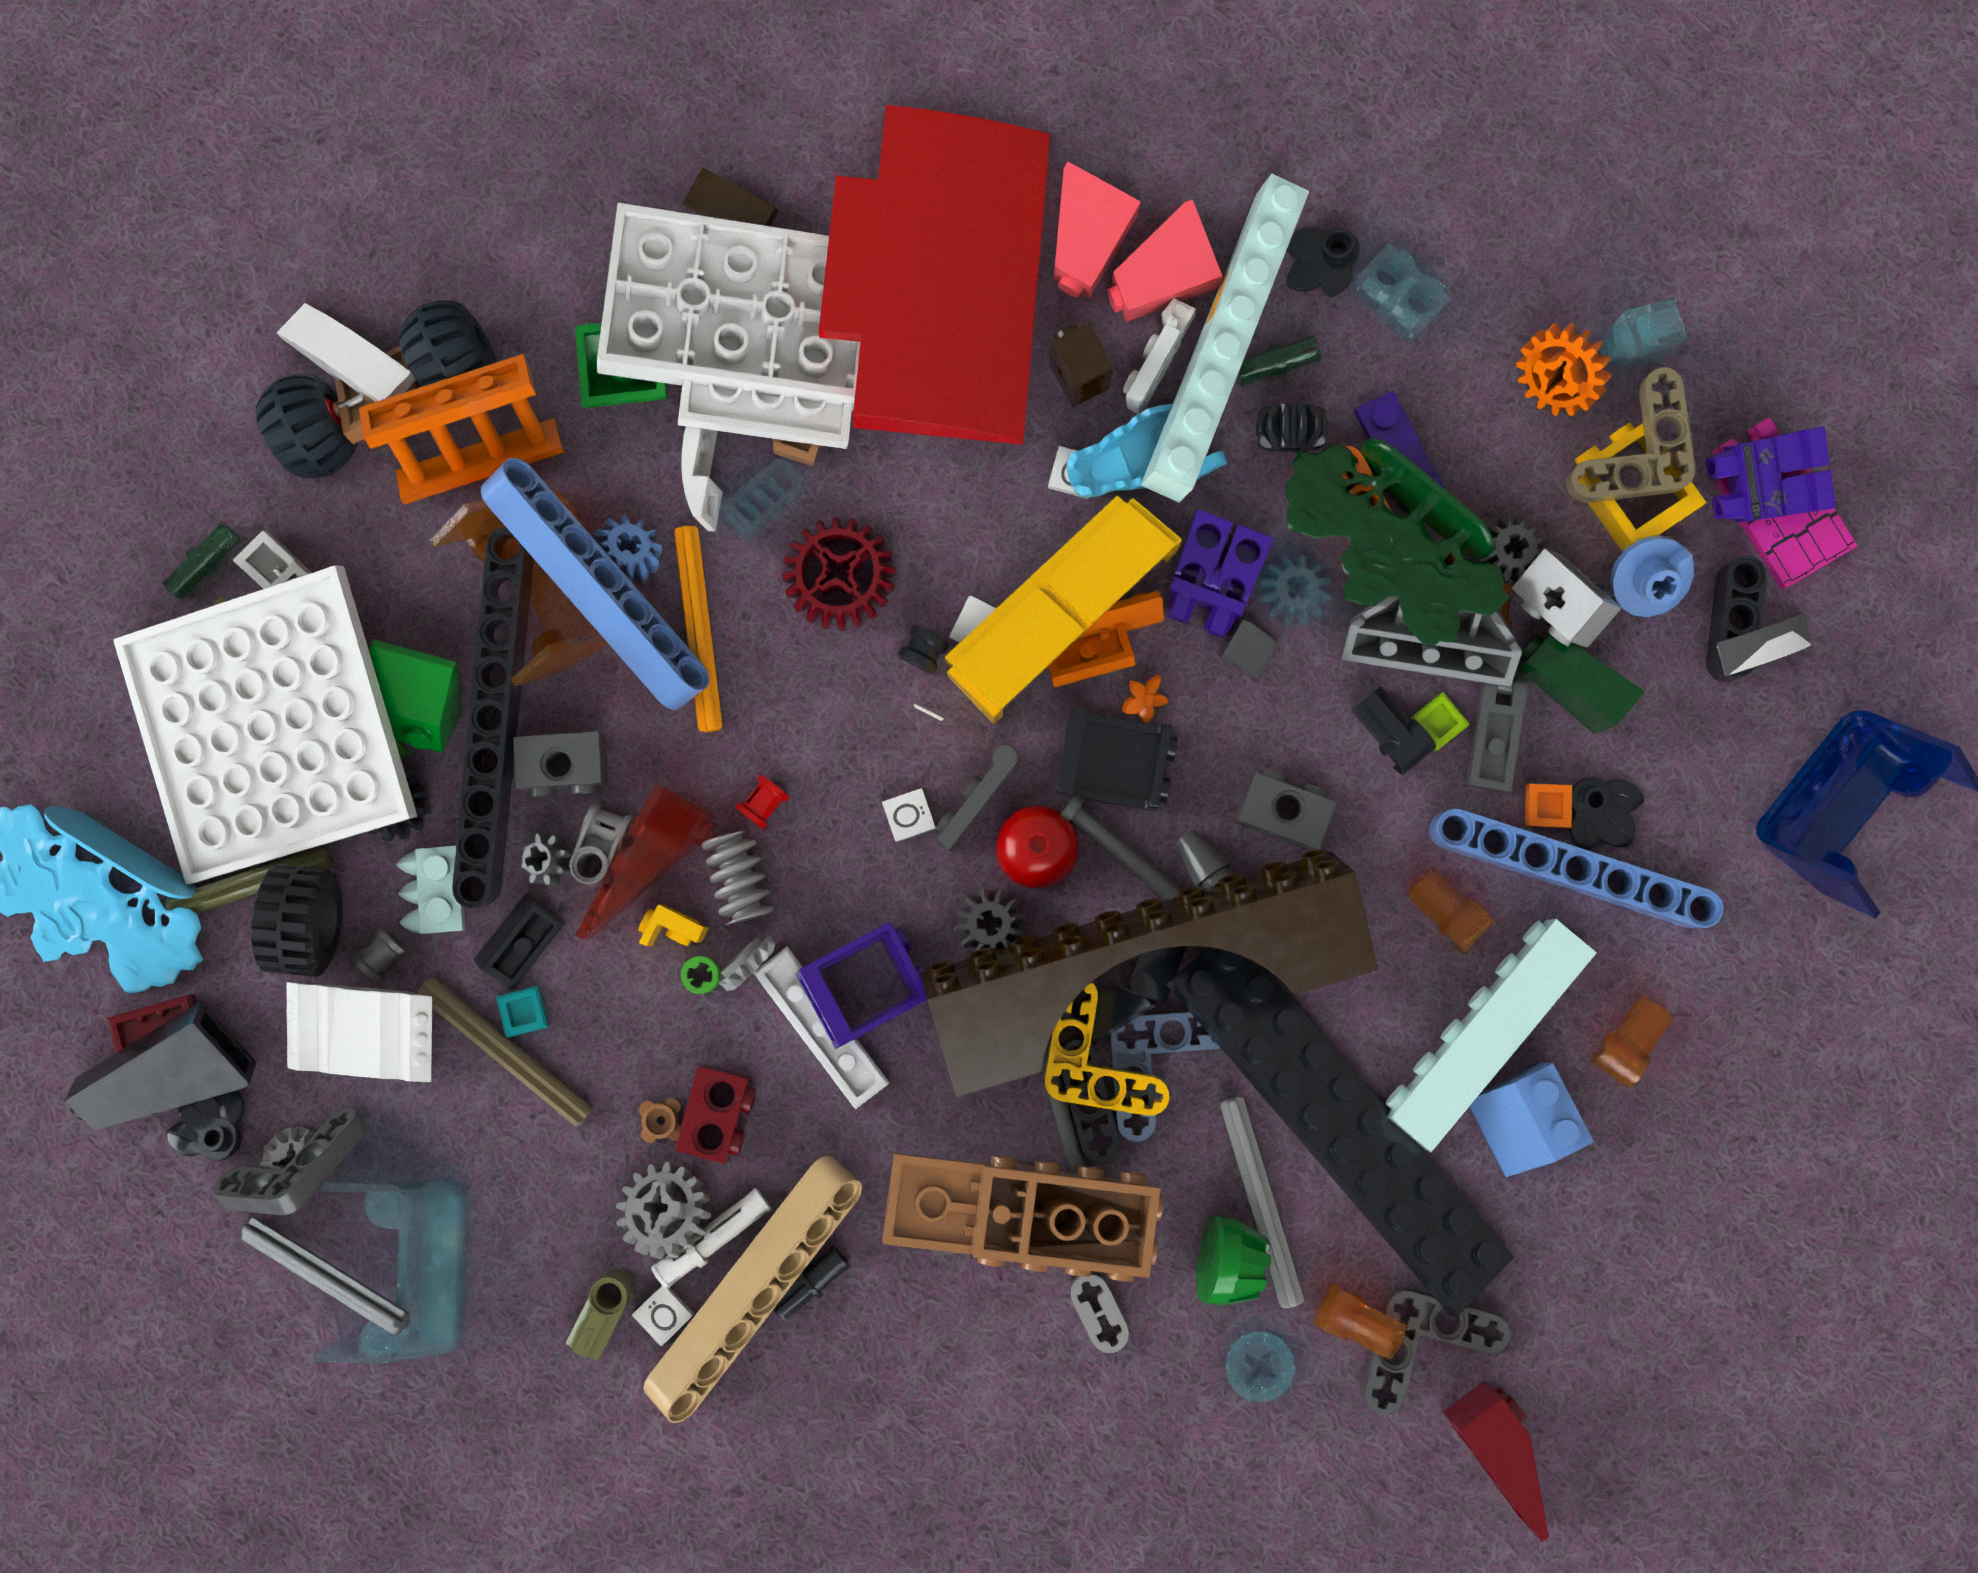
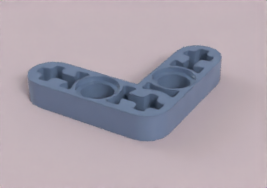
[1110,1012,1220,1142]

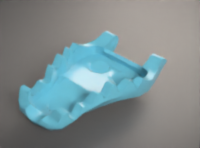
[1066,404,1228,498]

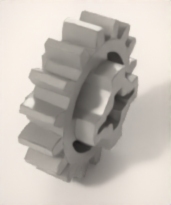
[616,1162,711,1260]

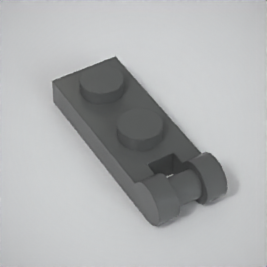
[1466,675,1528,793]
[935,745,1018,852]

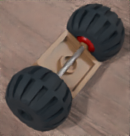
[255,300,497,478]

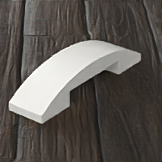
[681,426,723,532]

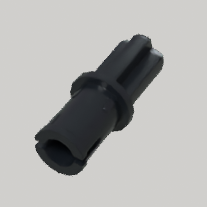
[773,1246,850,1321]

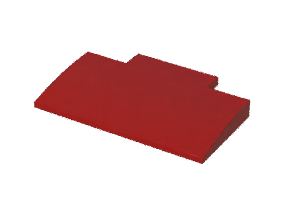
[819,104,1050,445]

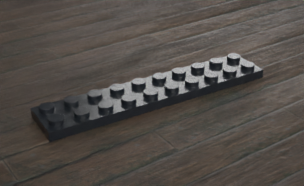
[1166,947,1515,1317]

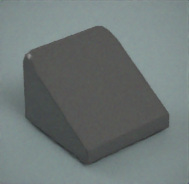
[1220,619,1278,679]

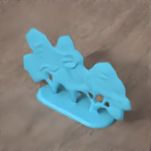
[0,804,203,994]

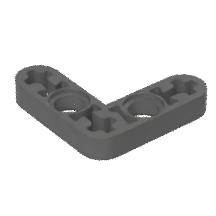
[212,1107,367,1215]
[1363,1288,1510,1416]

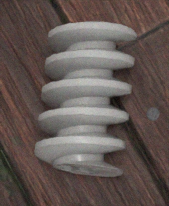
[701,831,774,925]

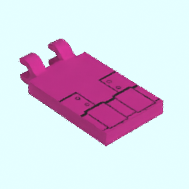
[1710,417,1858,590]

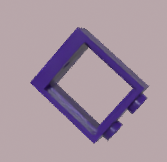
[795,922,927,1050]

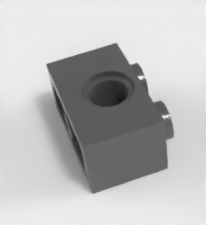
[513,731,608,798]
[1234,769,1337,851]

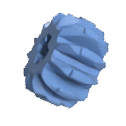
[592,514,662,585]

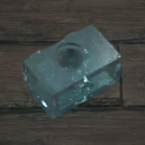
[1600,297,1687,374]

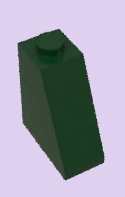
[1517,633,1645,734]

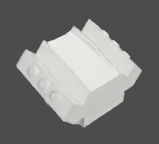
[286,982,432,1082]

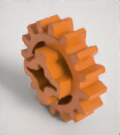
[1516,323,1612,416]

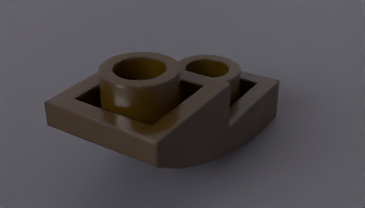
[682,167,779,226]

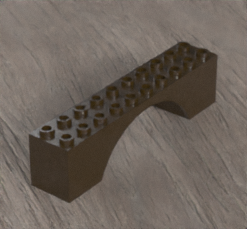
[920,849,1379,1097]

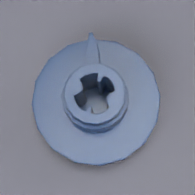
[1610,535,1694,617]

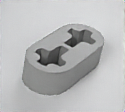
[1070,1272,1129,1353]

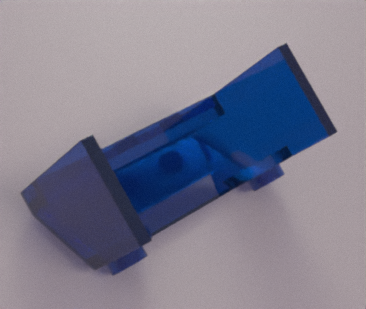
[1756,710,1978,919]

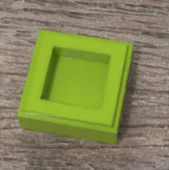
[1409,692,1470,752]

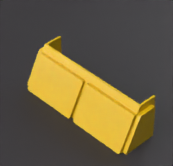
[944,496,1182,724]

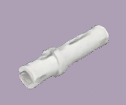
[651,1187,772,1290]

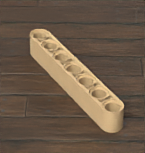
[643,1156,862,1423]

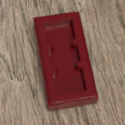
[107,994,197,1053]

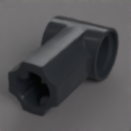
[1351,686,1436,775]

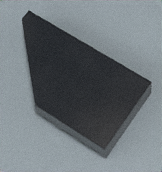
[1072,985,1157,1044]

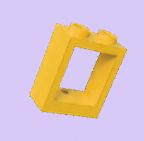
[1575,422,1707,552]

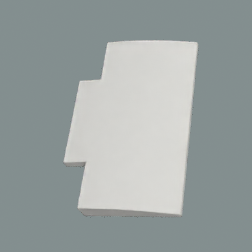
[597,203,861,449]

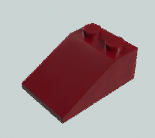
[1442,1381,1549,1542]

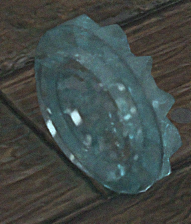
[1225,1330,1295,1402]

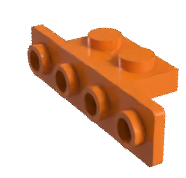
[1047,591,1164,688]

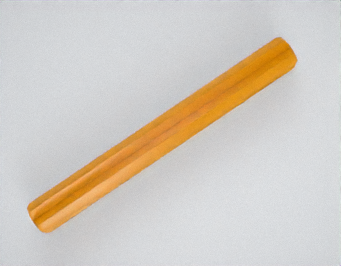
[674,525,723,733]

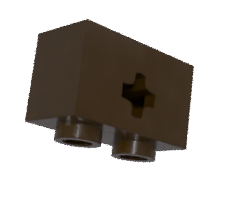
[1049,322,1113,408]

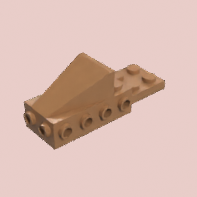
[882,1152,1163,1282]

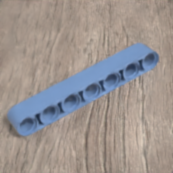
[481,458,709,710]
[1429,809,1724,929]

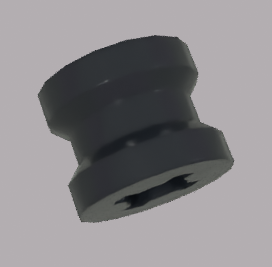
[897,625,949,675]

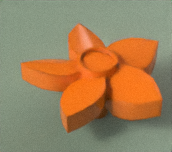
[1121,675,1169,724]

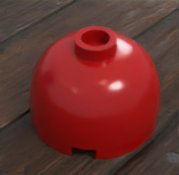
[995,805,1079,889]

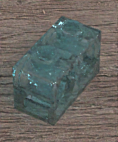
[1349,243,1452,346]

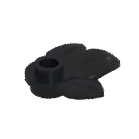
[1286,228,1360,297]
[1569,777,1644,851]
[166,1090,244,1161]

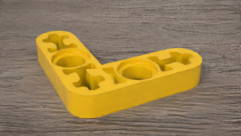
[1045,982,1169,1116]

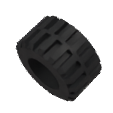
[251,864,343,977]

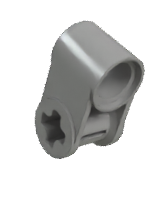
[569,802,635,888]

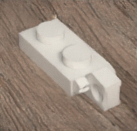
[1123,298,1196,414]

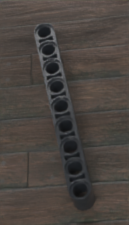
[452,527,534,908]

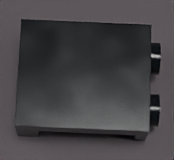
[1055,707,1178,812]

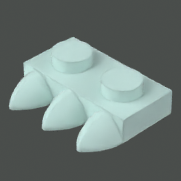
[396,846,466,934]

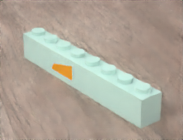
[1141,173,1309,502]

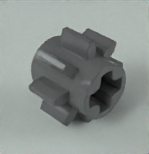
[519,833,574,886]

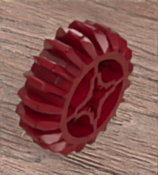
[782,517,896,631]

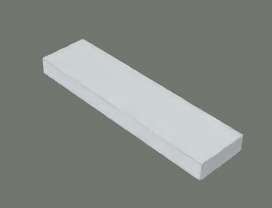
[753,947,890,1109]

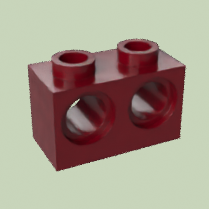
[675,1064,757,1164]

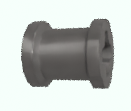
[350,925,409,982]

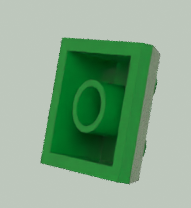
[369,639,461,753]

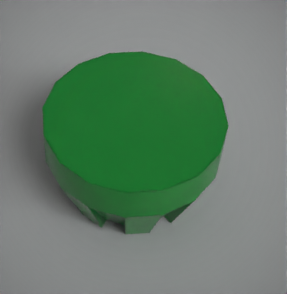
[1196,1215,1271,1306]

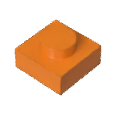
[1525,784,1572,829]

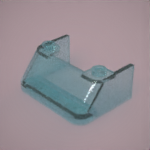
[314,1176,470,1363]

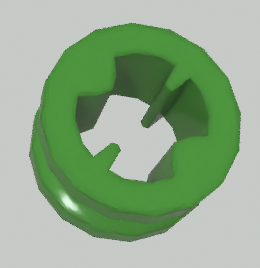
[681,956,721,994]

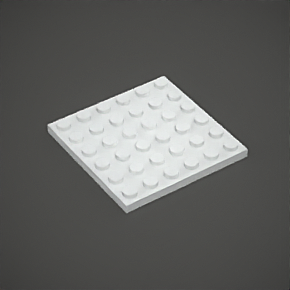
[113,565,418,885]

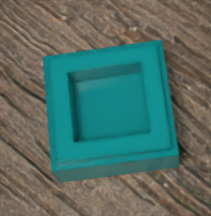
[496,985,550,1038]

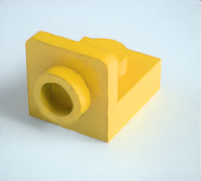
[638,904,710,947]

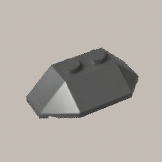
[1341,597,1522,687]

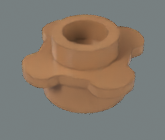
[638,1098,681,1143]

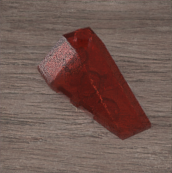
[576,783,714,940]

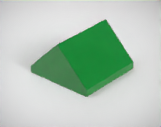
[575,323,669,409]

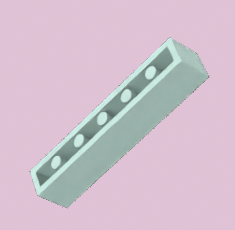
[1386,919,1596,1152]

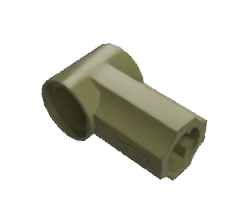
[565,1268,636,1360]

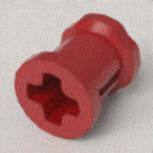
[735,774,790,830]

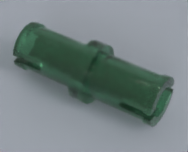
[1237,335,1321,388]
[162,522,242,600]

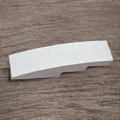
[277,303,416,402]

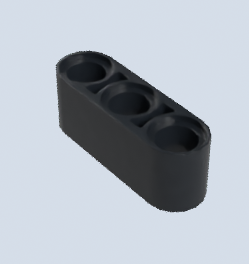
[1706,556,1767,682]

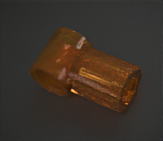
[1405,868,1495,955]
[1591,996,1674,1088]
[1312,1283,1407,1359]

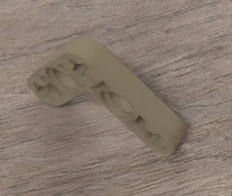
[1566,367,1695,503]

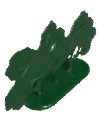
[1285,438,1509,645]

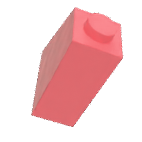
[1054,162,1141,299]
[1107,199,1222,322]

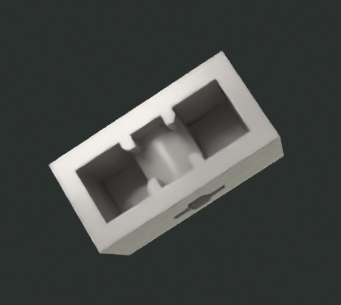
[1512,548,1622,648]

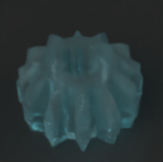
[1259,555,1331,627]

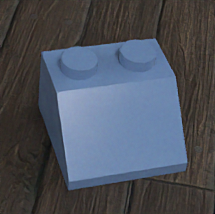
[1469,1061,1594,1177]

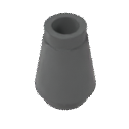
[1175,830,1232,889]

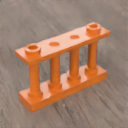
[359,354,564,505]

